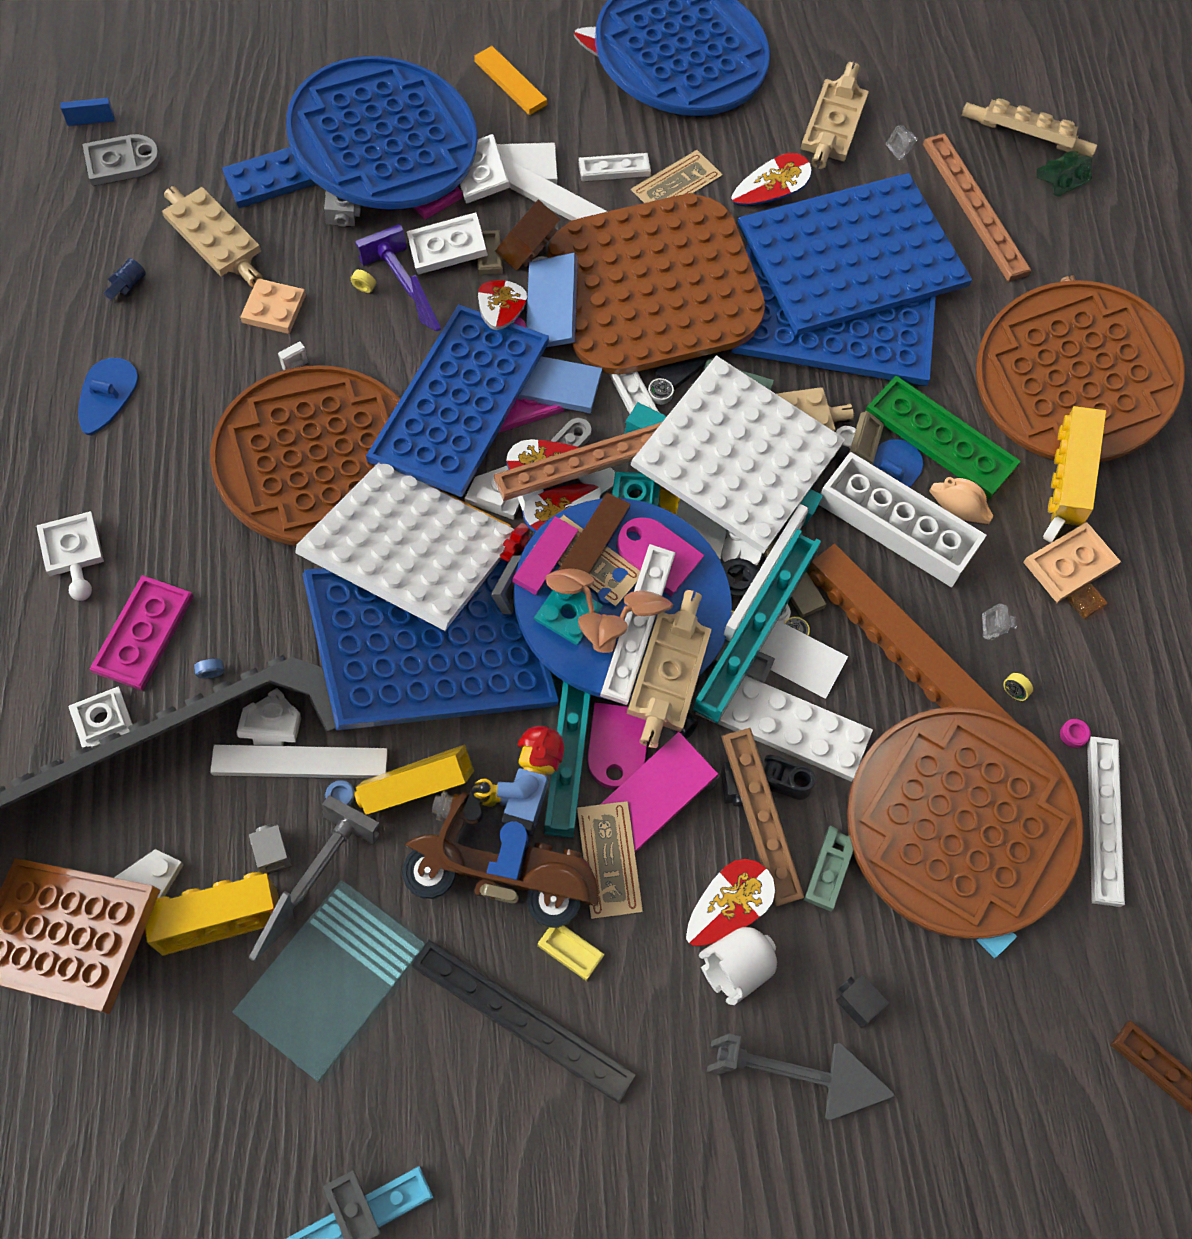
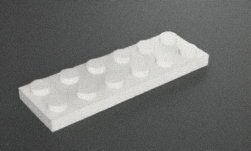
[695,676,873,782]

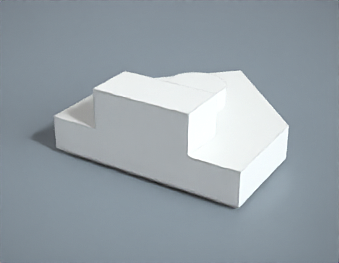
[465,466,520,520]
[237,688,301,746]

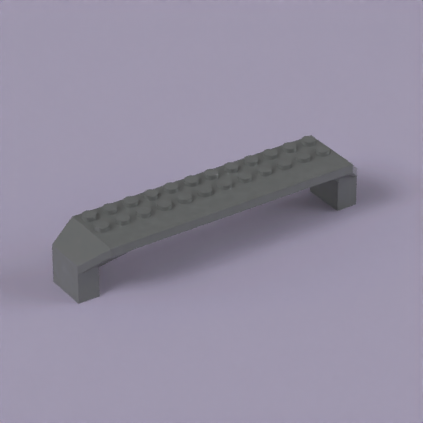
[0,655,336,809]

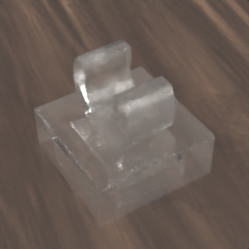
[886,125,918,160]
[982,604,1017,640]

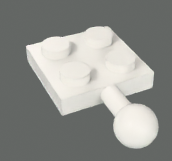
[37,511,104,601]

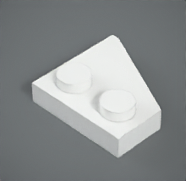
[114,849,184,898]

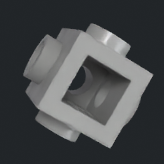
[324,191,360,227]

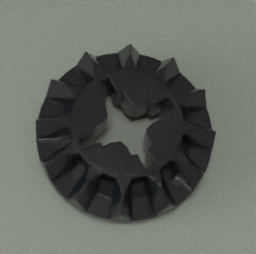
[722,558,759,599]

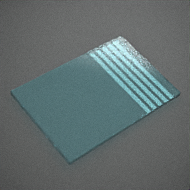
[232,880,425,1082]

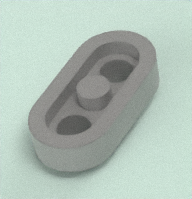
[551,418,591,448]

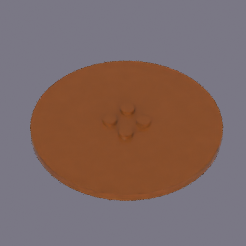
[976,280,1185,462]
[210,365,401,546]
[847,707,1083,939]

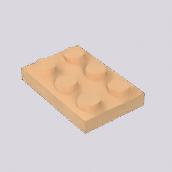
[1023,522,1121,603]

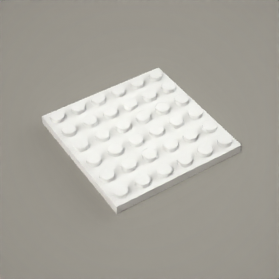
[631,356,845,554]
[295,463,514,631]

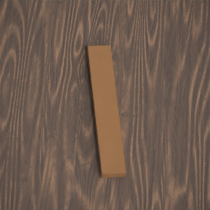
[721,727,804,906]

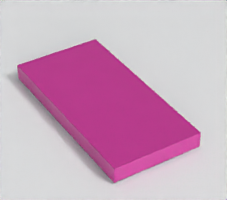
[90,575,194,691]
[600,732,719,853]

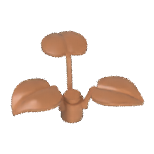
[544,569,673,653]

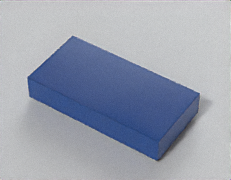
[60,98,115,126]

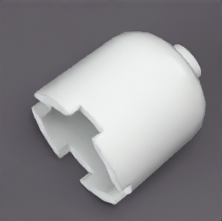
[699,927,777,1005]

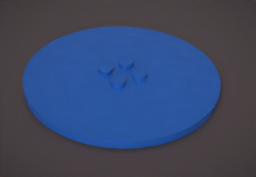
[595,0,770,116]
[286,56,478,209]
[514,498,732,701]

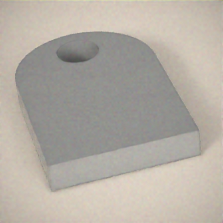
[82,134,160,186]

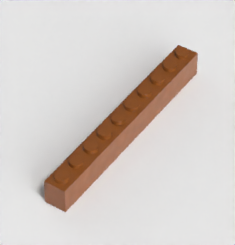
[807,543,1017,723]

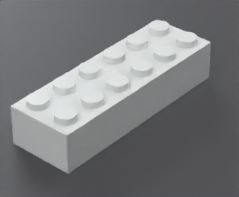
[819,452,987,587]

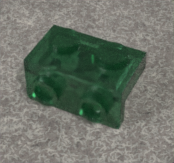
[1037,151,1092,196]

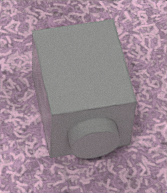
[249,825,292,874]

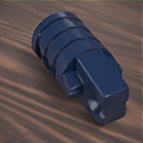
[103,258,146,301]

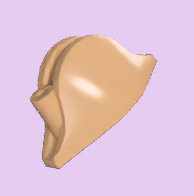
[929,477,993,524]

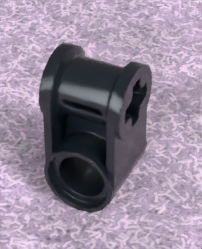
[764,755,815,800]

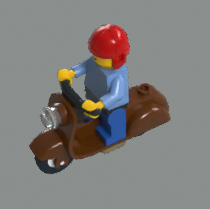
[402,726,599,928]

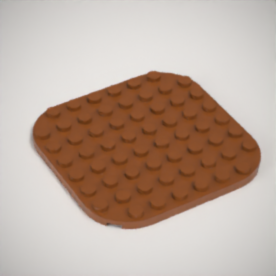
[547,193,765,374]

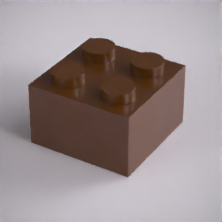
[495,199,560,271]

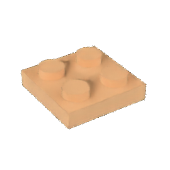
[241,278,306,334]

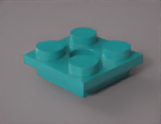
[612,472,661,507]
[534,590,603,646]

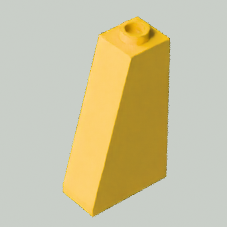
[355,745,474,815]

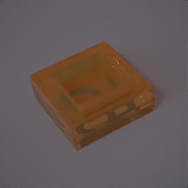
[1067,583,1107,619]

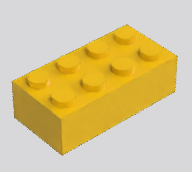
[1048,406,1106,526]
[145,872,279,956]

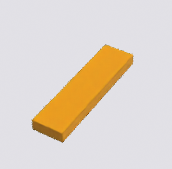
[474,46,547,115]

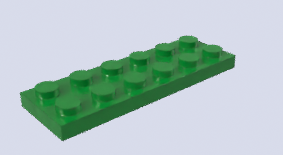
[866,375,1021,499]

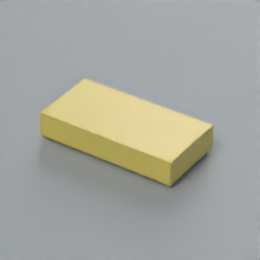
[537,926,604,981]

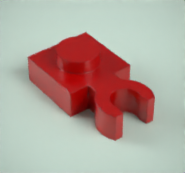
[500,523,531,562]

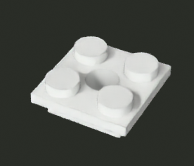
[68,687,132,749]

